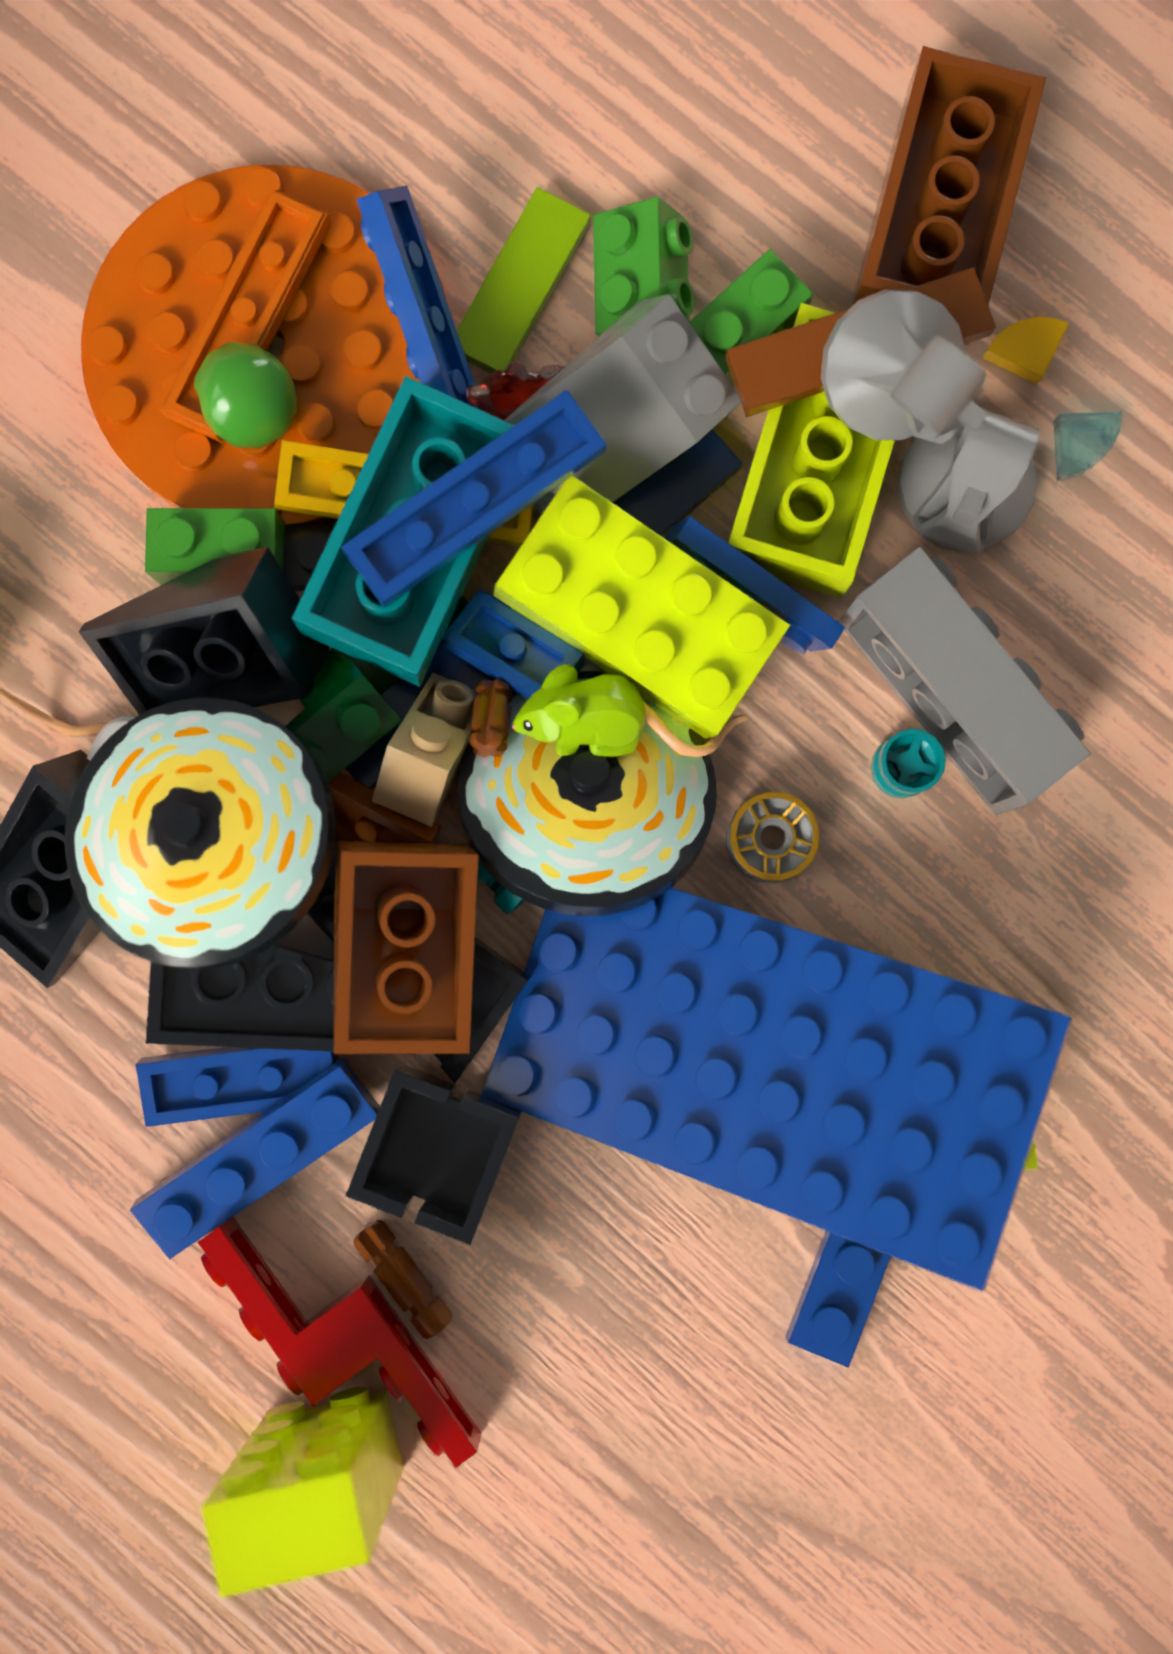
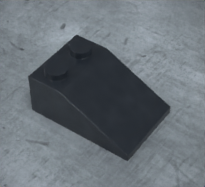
[79,547,330,715]
[0,750,100,988]

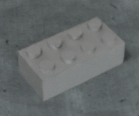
[838,546,1091,815]

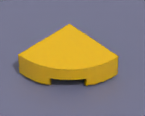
[982,317,1069,384]

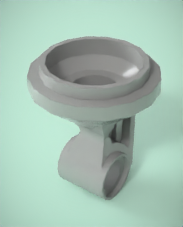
[821,290,990,445]
[897,408,1040,555]

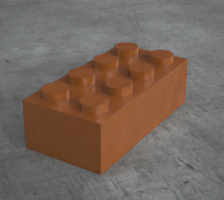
[850,46,1047,345]

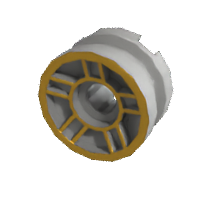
[726,792,819,883]

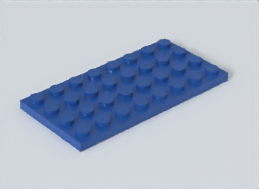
[481,888,1072,1292]

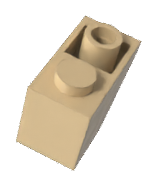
[372,673,480,827]

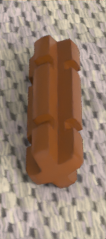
[353,1220,452,1339]

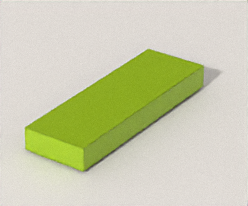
[457,187,591,381]

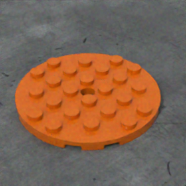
[81,164,448,525]

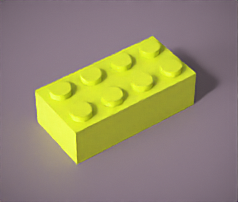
[728,303,895,599]
[493,476,790,739]
[201,1387,404,1598]

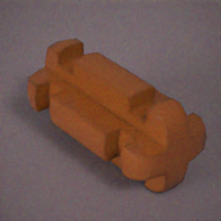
[469,678,513,758]

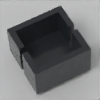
[345,1064,522,1245]

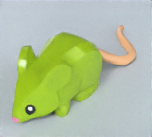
[512,664,749,757]

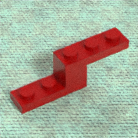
[197,1216,482,1468]

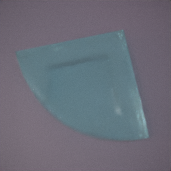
[1053,411,1122,481]

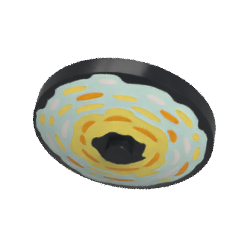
[458,672,717,916]
[65,697,336,969]

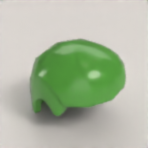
[194,342,297,449]

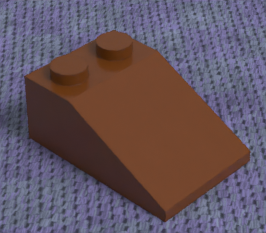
[334,841,478,1054]

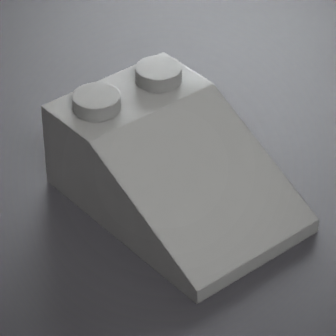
[504,294,741,503]

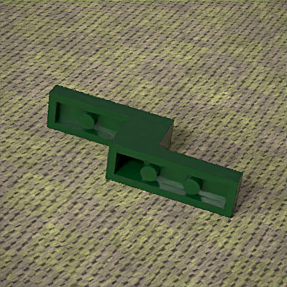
[285,594,469,783]

